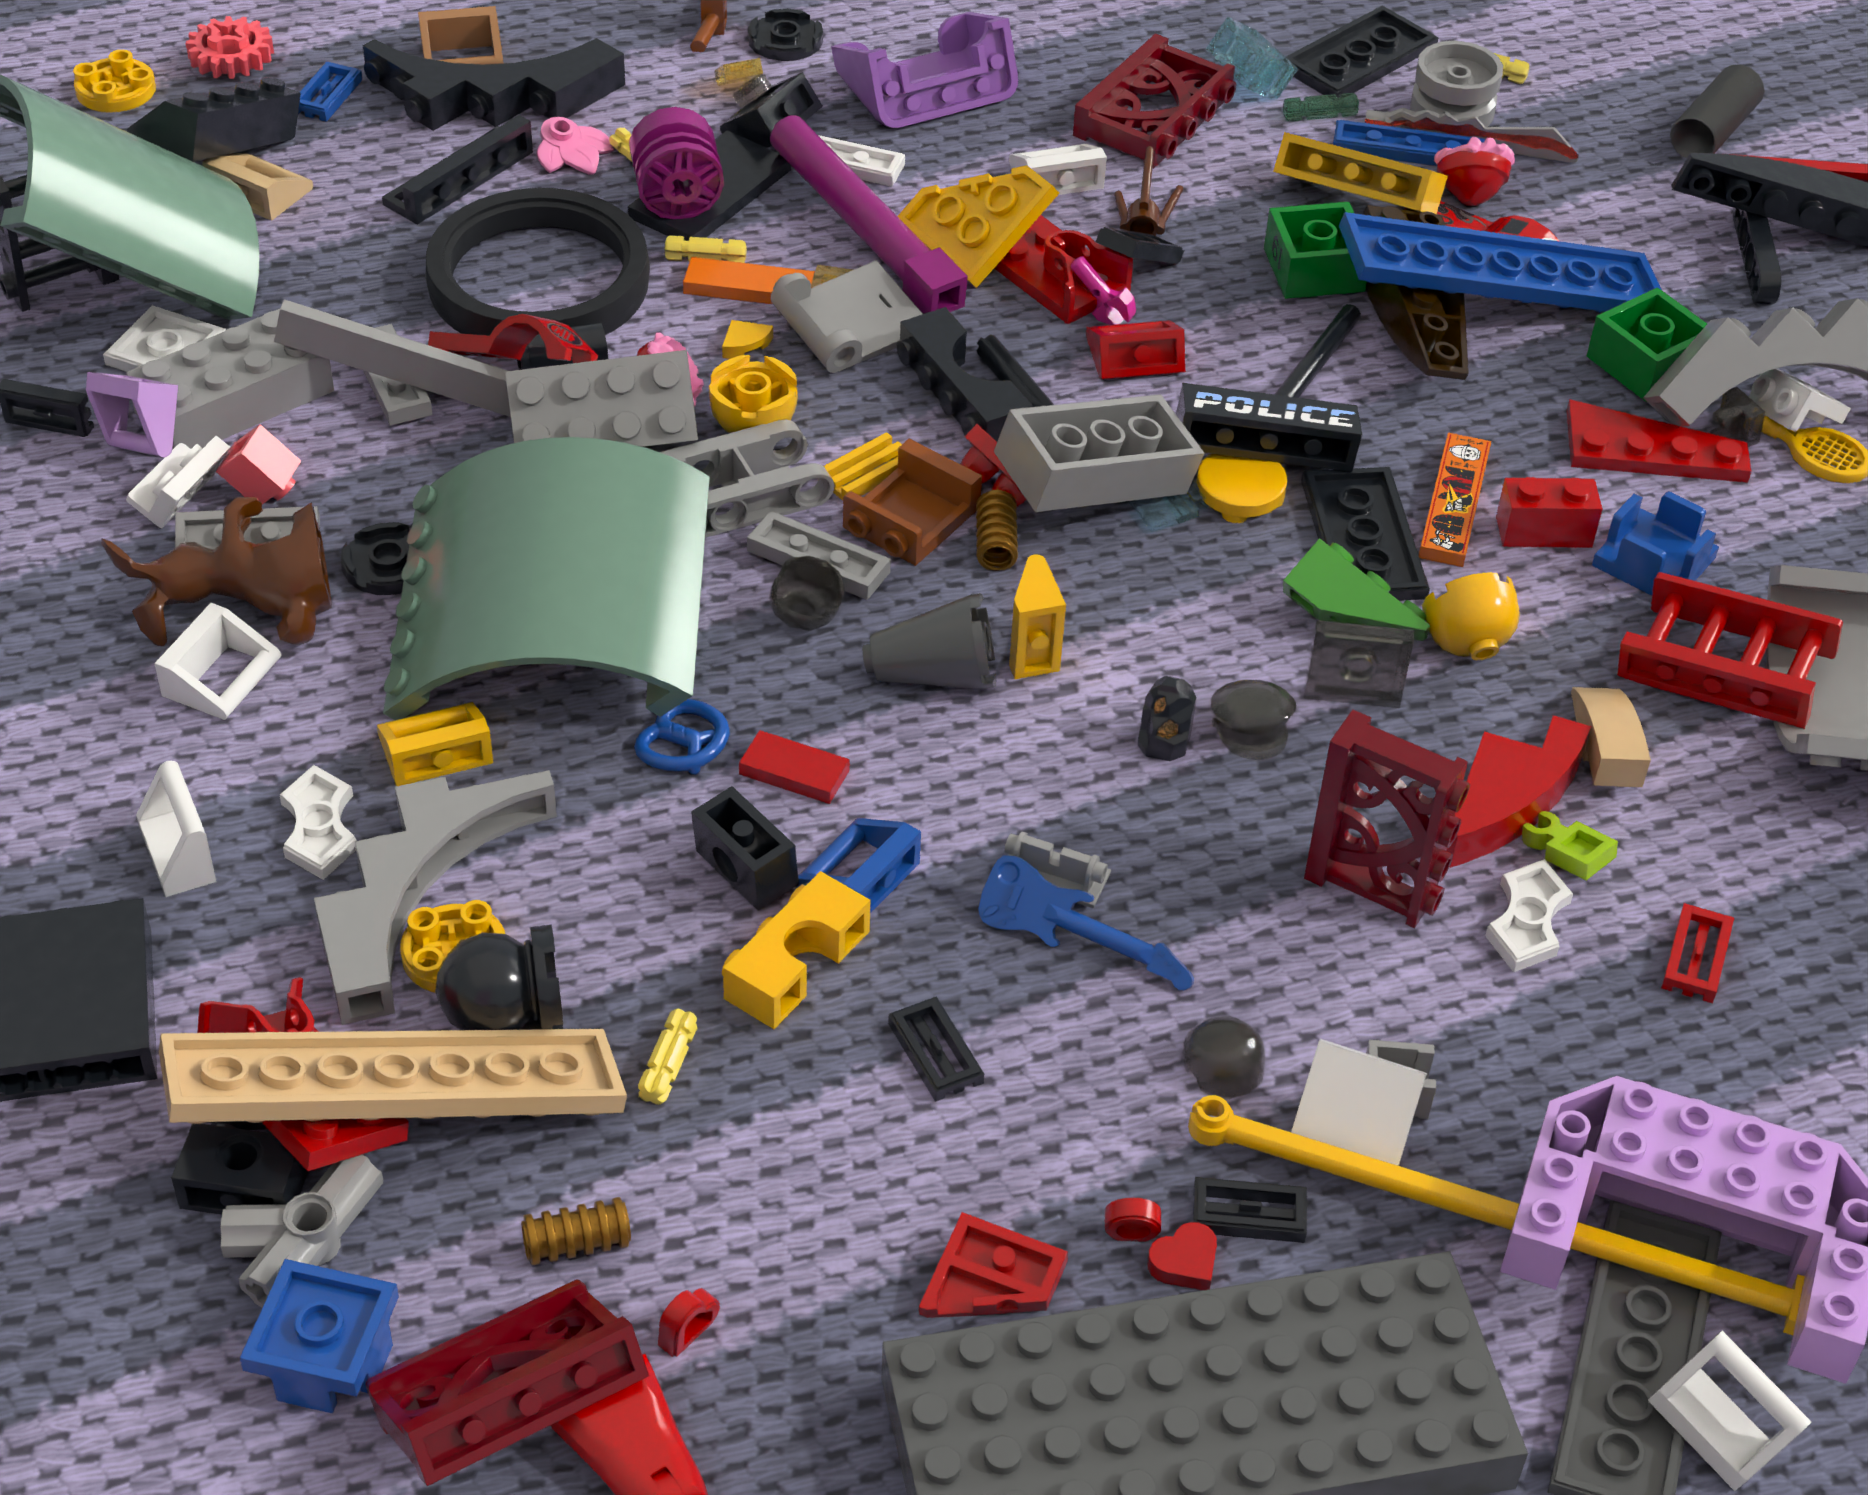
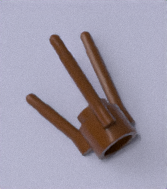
[1114,146,1183,236]

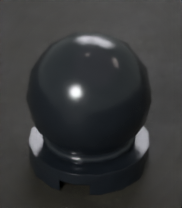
[435,924,563,1030]

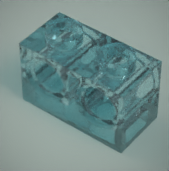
[1206,16,1298,100]

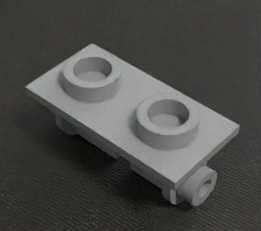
[1005,832,1111,909]

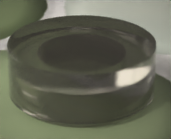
[732,73,772,108]

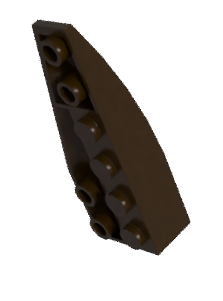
[1363,205,1469,380]

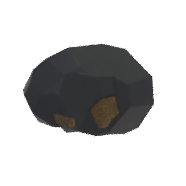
[1138,676,1197,761]

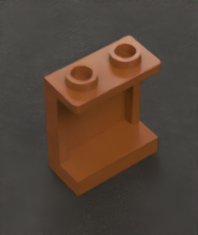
[843,438,982,566]

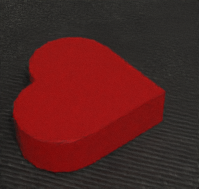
[1147,1222,1217,1290]
[658,1288,720,1357]

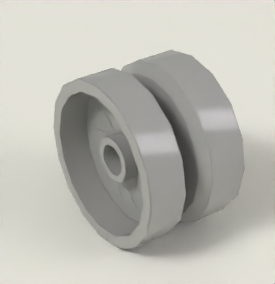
[1410,41,1503,135]

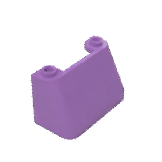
[831,12,1018,128]

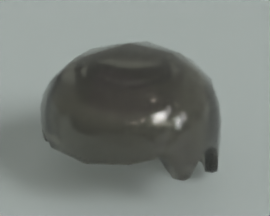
[769,555,845,631]
[1182,1016,1265,1099]

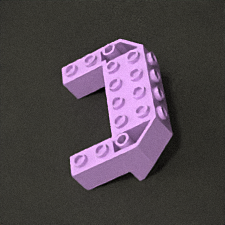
[1500,1076,1868,1384]

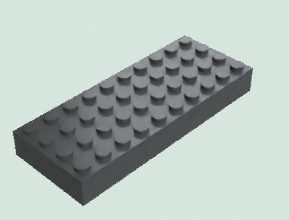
[881,1251,1528,1495]

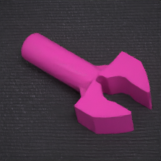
[1071,257,1136,325]

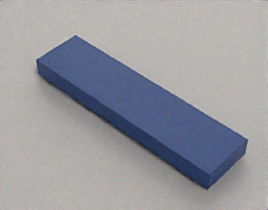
[1333,120,1486,166]

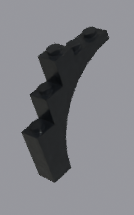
[363,38,625,131]

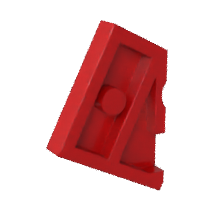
[919,1212,1068,1318]

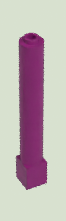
[770,115,968,314]

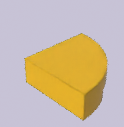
[722,320,773,359]

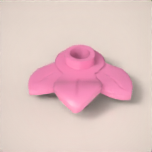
[537,117,614,175]

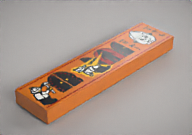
[1419,433,1491,567]

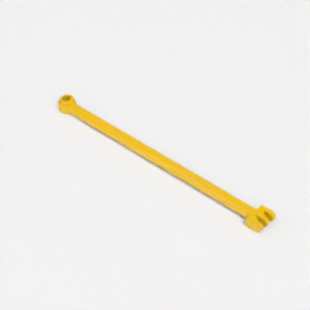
[1188,1095,1805,1335]

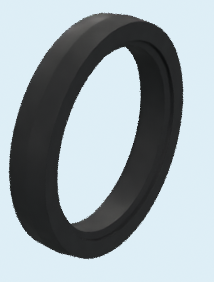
[425,188,650,336]

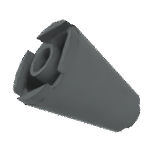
[862,593,997,689]

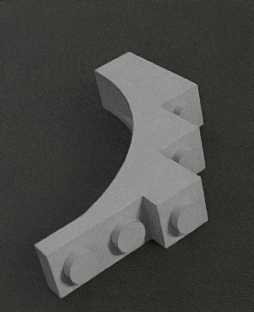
[1643,298,1868,426]

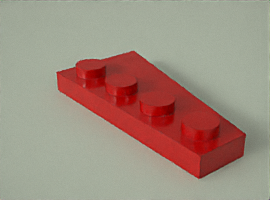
[1566,399,1752,483]

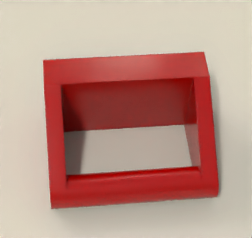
[1086,320,1186,379]

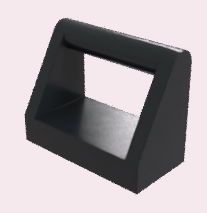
[720,72,823,148]

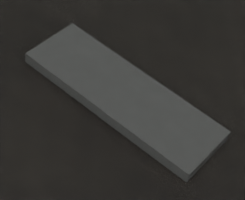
[1547,1200,1722,1495]

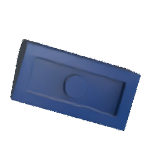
[796,818,921,913]

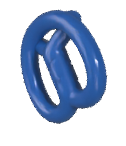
[634,699,730,775]

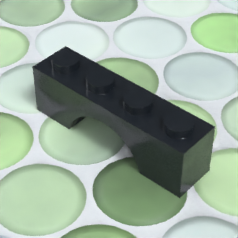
[897,307,1033,442]

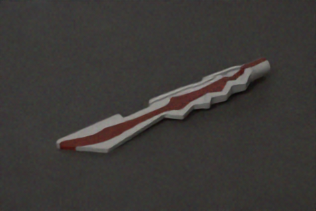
[1365,108,1579,163]

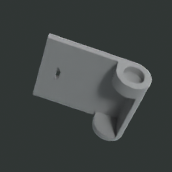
[771,260,922,373]

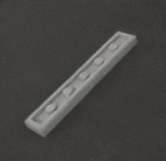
[274,299,511,417]

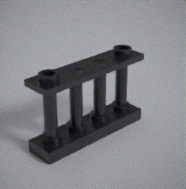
[0,175,120,312]

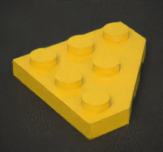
[898,165,1059,288]

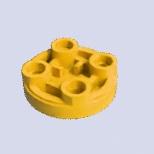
[73,49,156,112]
[1196,454,1287,523]
[400,900,505,993]

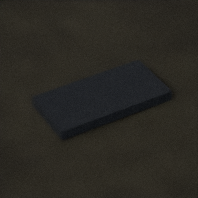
[1280,5,1438,102]
[628,130,791,241]
[1301,467,1430,601]

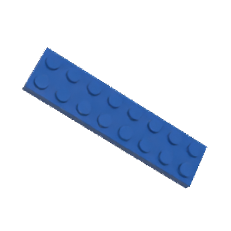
[1339,212,1662,313]

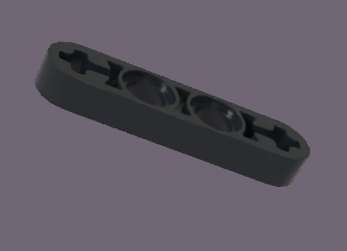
[1733,208,1781,304]

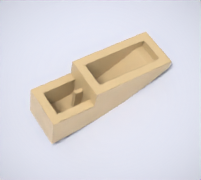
[1571,687,1651,787]

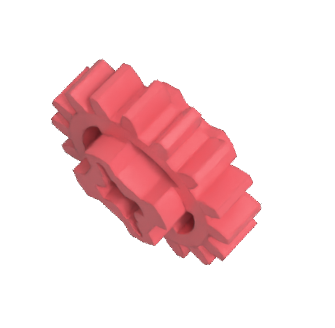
[186,16,274,79]

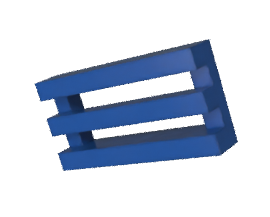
[298,62,363,122]

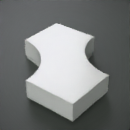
[280,765,356,880]
[1485,859,1573,972]

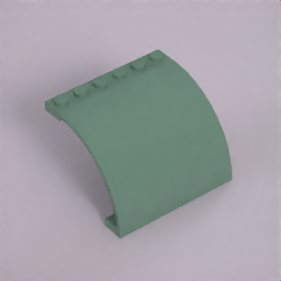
[0,74,259,320]
[383,437,710,720]

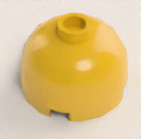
[709,355,798,433]
[1421,572,1520,660]

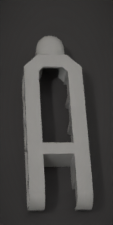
[660,419,834,538]

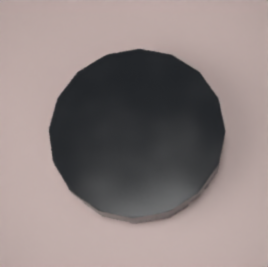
[747,8,823,61]
[341,522,410,595]

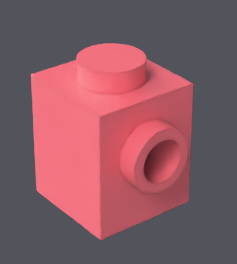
[216,424,301,504]

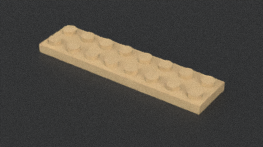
[159,1029,627,1124]

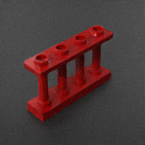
[1617,572,1843,729]

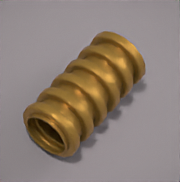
[976,490,1018,570]
[521,1197,631,1265]

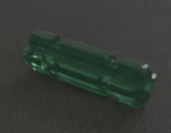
[1283,93,1359,121]

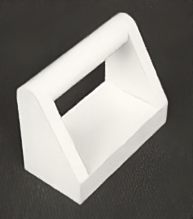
[1009,144,1107,195]
[154,603,281,720]
[136,761,216,897]
[1648,1330,1811,1491]

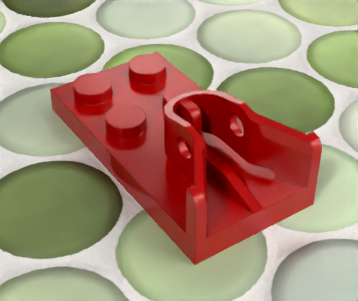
[994,215,1133,324]
[197,977,409,1171]

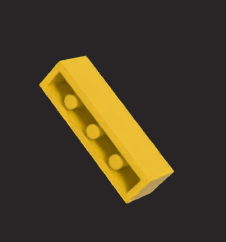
[1273,132,1448,214]

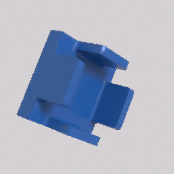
[1592,491,1719,596]
[240,1259,399,1414]

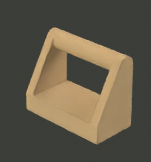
[202,153,313,221]

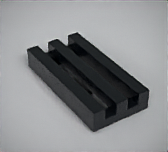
[0,379,94,437]
[888,996,984,1102]
[1193,1177,1307,1243]

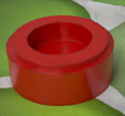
[1105,1198,1161,1242]

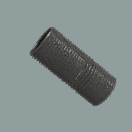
[1670,65,1765,158]

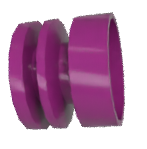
[629,107,724,219]

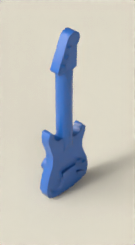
[978,855,1194,991]

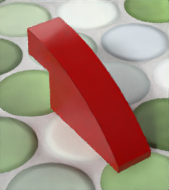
[1447,715,1591,868]

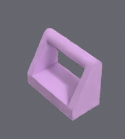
[86,372,178,457]

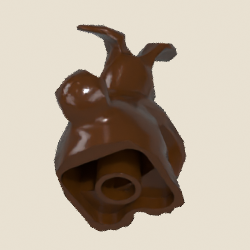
[101,497,332,646]

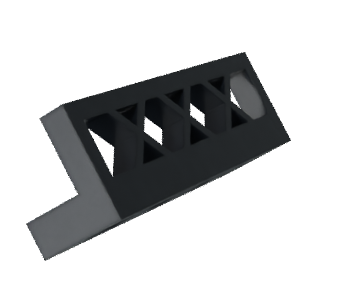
[382,115,533,225]

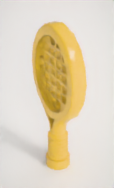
[1746,409,1868,483]

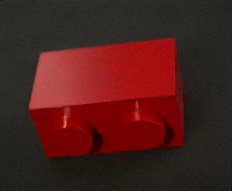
[1496,477,1603,548]

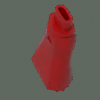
[550,1354,708,1495]

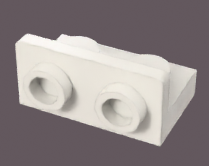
[1747,369,1851,432]
[126,436,230,529]

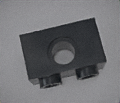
[691,786,799,911]
[171,1124,308,1215]

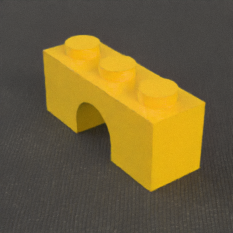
[722,871,871,1029]

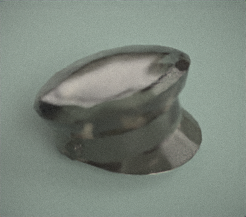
[1211,680,1296,760]

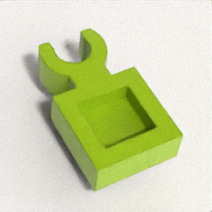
[1522,811,1618,881]

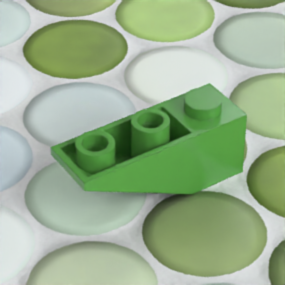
[1283,538,1430,641]

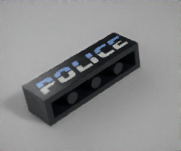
[1176,383,1362,472]

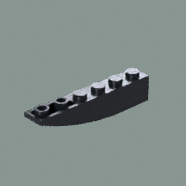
[1671,153,1868,246]

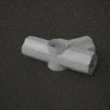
[220,1155,383,1308]

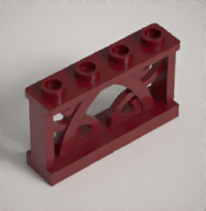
[1073,33,1237,169]
[1304,709,1470,929]
[365,1279,649,1486]

